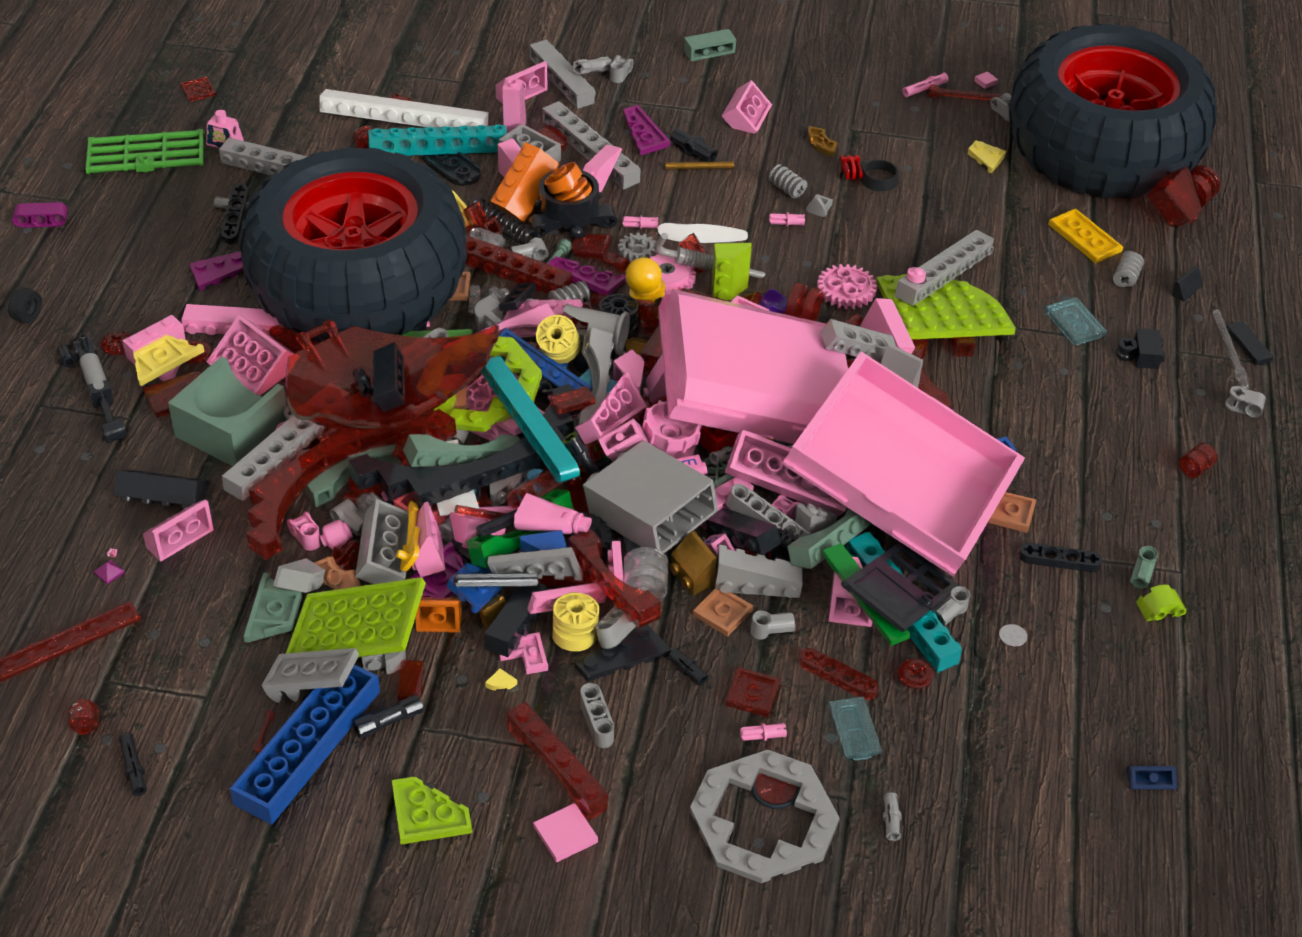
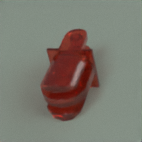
[329,538,360,571]

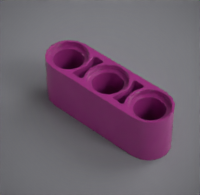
[12,202,68,228]

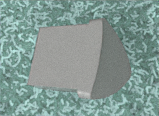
[806,194,833,217]

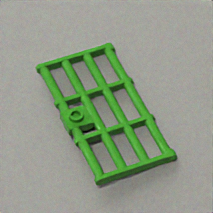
[86,129,205,174]

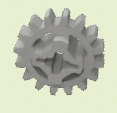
[618,233,657,263]

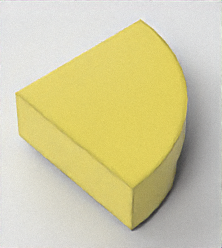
[485,669,517,691]

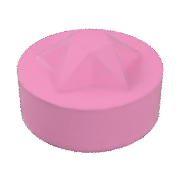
[906,267,926,283]

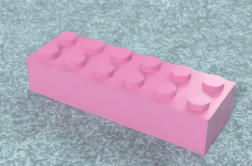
[725,430,847,516]

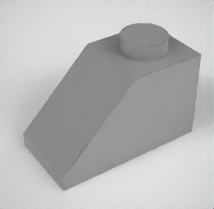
[273,558,325,593]

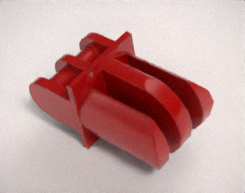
[840,154,863,180]

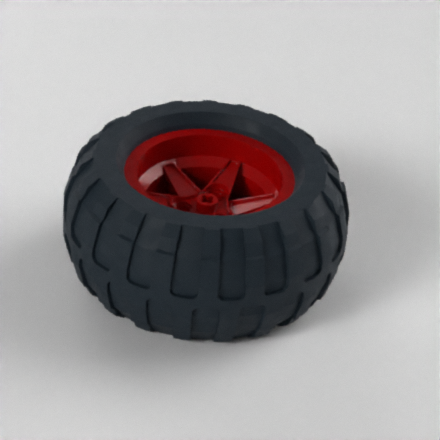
[1009,24,1217,198]
[239,147,467,345]

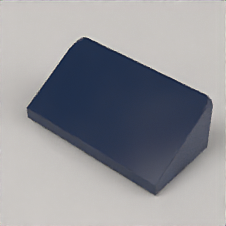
[1126,766,1177,790]

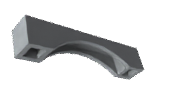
[574,327,614,443]

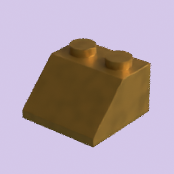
[670,530,717,596]

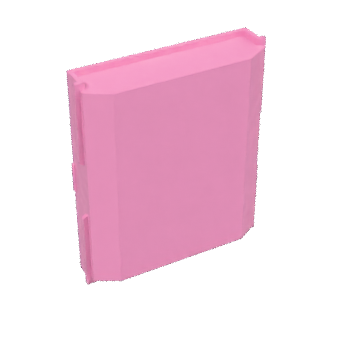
[658,289,848,444]
[782,352,1025,576]

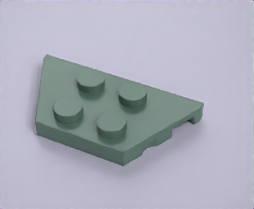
[244,572,302,643]

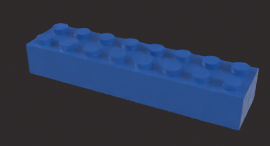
[230,665,380,825]

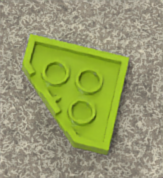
[392,777,472,845]

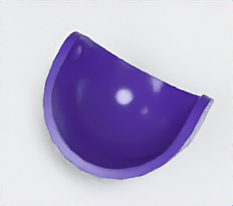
[759,288,791,314]

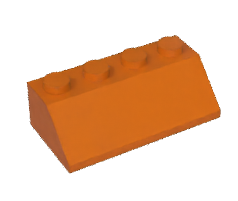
[490,142,560,223]

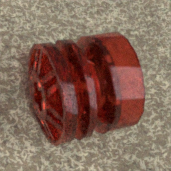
[1173,165,1221,211]

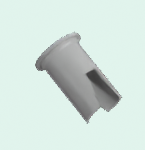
[563,304,630,355]

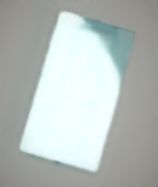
[829,697,882,760]

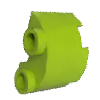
[1136,585,1186,621]

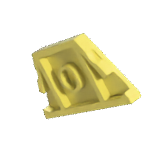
[133,335,204,386]

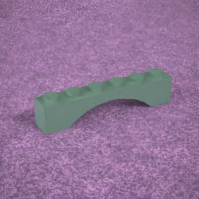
[302,430,412,508]
[403,434,520,467]
[788,508,872,569]

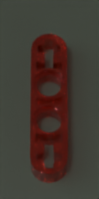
[799,648,878,700]

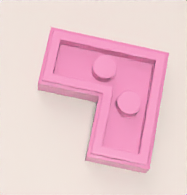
[499,632,548,674]

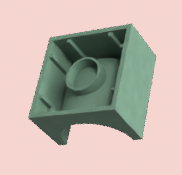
[168,356,287,466]

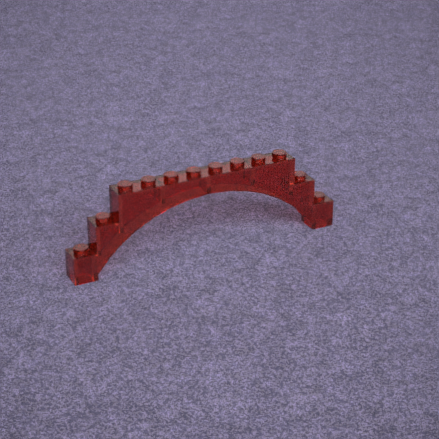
[246,408,457,560]

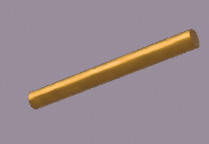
[665,161,734,170]

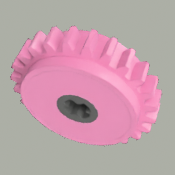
[650,254,696,292]

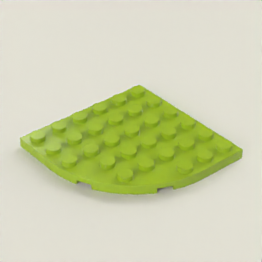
[876,274,1016,339]

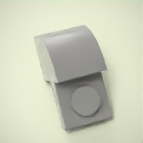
[474,295,503,331]
[362,650,406,674]

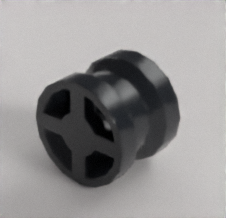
[1116,337,1138,361]

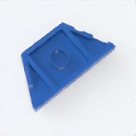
[447,563,505,613]

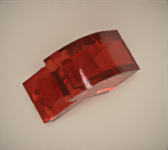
[463,201,503,242]

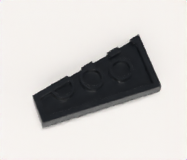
[575,622,672,682]

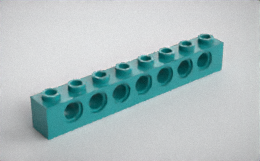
[368,124,507,156]
[846,532,962,673]

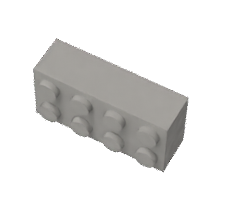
[355,499,408,584]

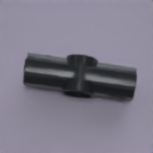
[670,128,718,162]

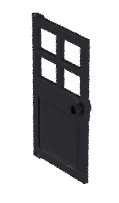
[841,542,960,633]

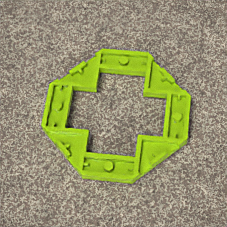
[418,334,542,432]

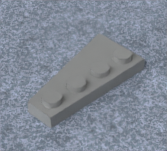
[487,547,583,580]

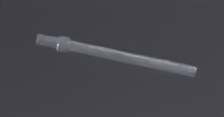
[1213,309,1250,389]

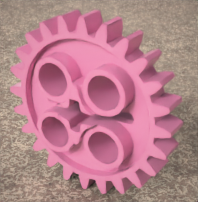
[817,264,877,309]

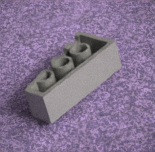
[715,544,803,598]

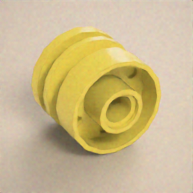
[536,315,581,364]
[552,593,599,651]

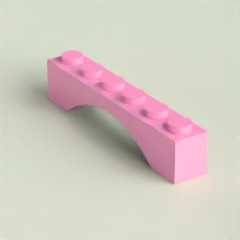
[443,303,555,375]

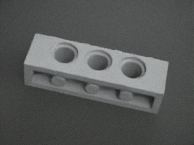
[820,319,897,363]

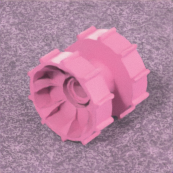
[642,400,702,459]

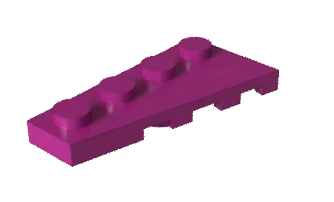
[546,256,626,296]

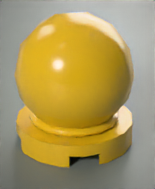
[626,257,667,306]

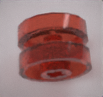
[785,282,824,321]

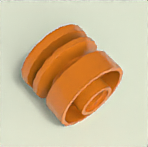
[544,162,592,202]

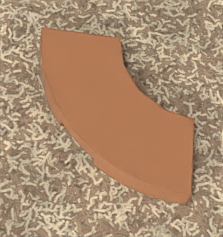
[314,557,361,590]

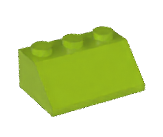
[711,243,752,300]

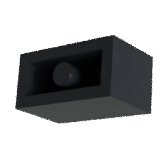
[1134,328,1165,369]

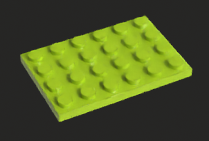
[286,577,426,657]

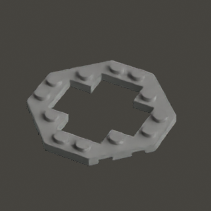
[690,749,839,883]

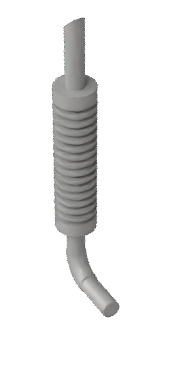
[654,233,765,278]

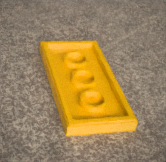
[1048,208,1123,263]

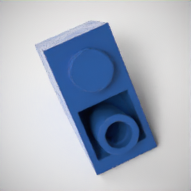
[520,530,567,553]

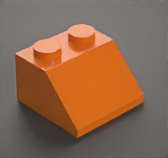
[415,597,462,632]

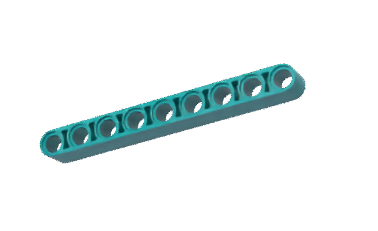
[479,355,580,483]

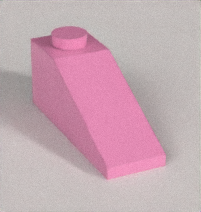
[583,145,622,192]
[642,354,667,407]

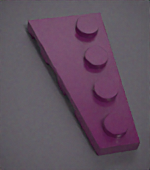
[623,105,670,156]
[190,251,244,291]

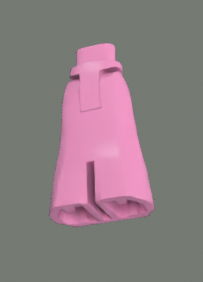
[514,493,592,534]

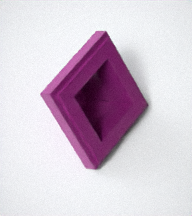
[94,560,125,584]

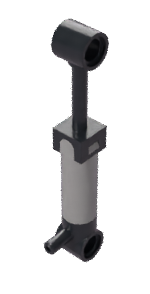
[72,334,127,443]

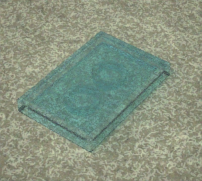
[1045,297,1107,345]

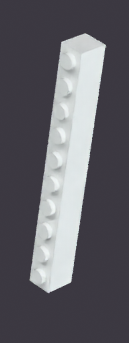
[320,89,489,128]

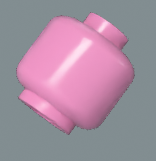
[320,520,353,551]

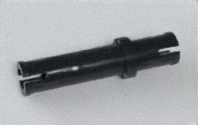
[119,733,147,796]

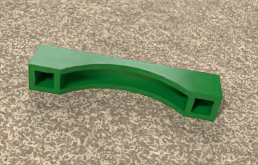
[466,488,573,569]

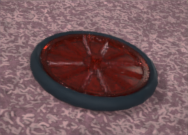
[751,773,800,809]

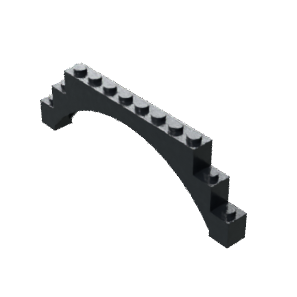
[348,384,580,509]

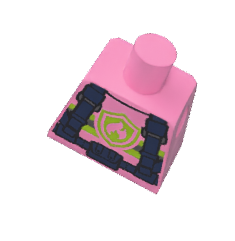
[206,110,244,148]

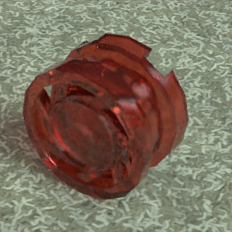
[353,126,373,149]

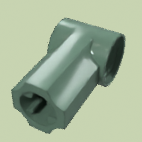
[1130,546,1158,589]

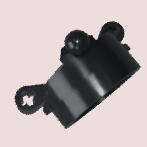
[528,170,617,239]

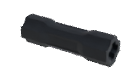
[353,694,424,739]

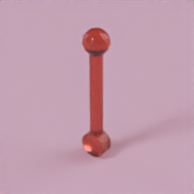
[253,710,274,752]

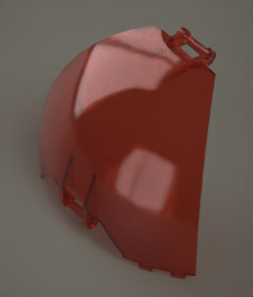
[286,319,500,431]

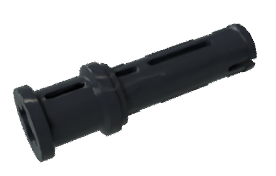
[562,432,601,477]

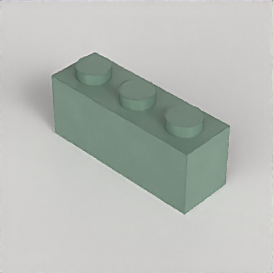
[684,29,736,61]

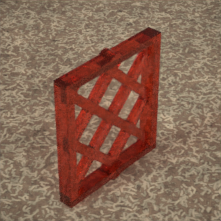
[181,77,216,102]

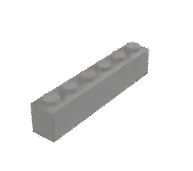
[530,40,596,109]

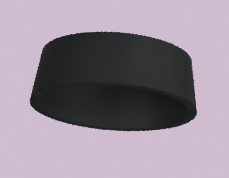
[861,160,898,191]

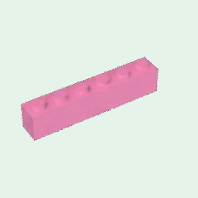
[182,304,298,340]

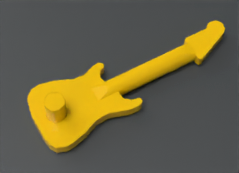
[396,501,420,572]

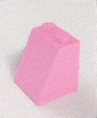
[828,557,872,627]

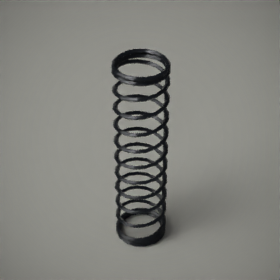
[470,197,537,245]

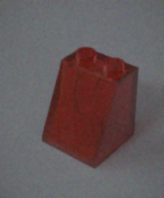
[1146,166,1202,227]

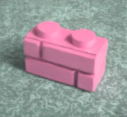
[598,418,648,462]

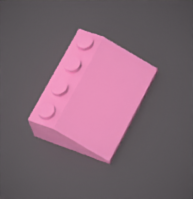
[206,315,299,396]

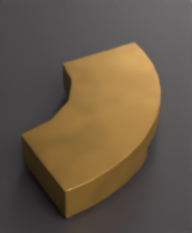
[808,126,838,157]

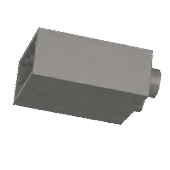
[583,440,718,558]

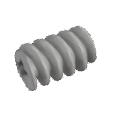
[769,164,808,198]
[1113,251,1144,287]
[549,280,590,305]

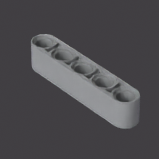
[726,484,811,538]

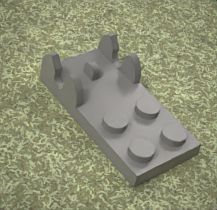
[261,648,359,703]

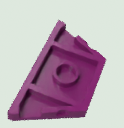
[410,542,464,598]

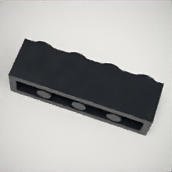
[372,342,405,413]
[706,508,781,555]
[484,583,548,657]

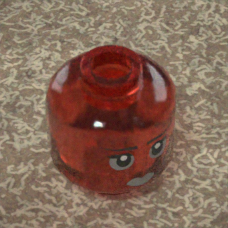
[68,699,99,734]

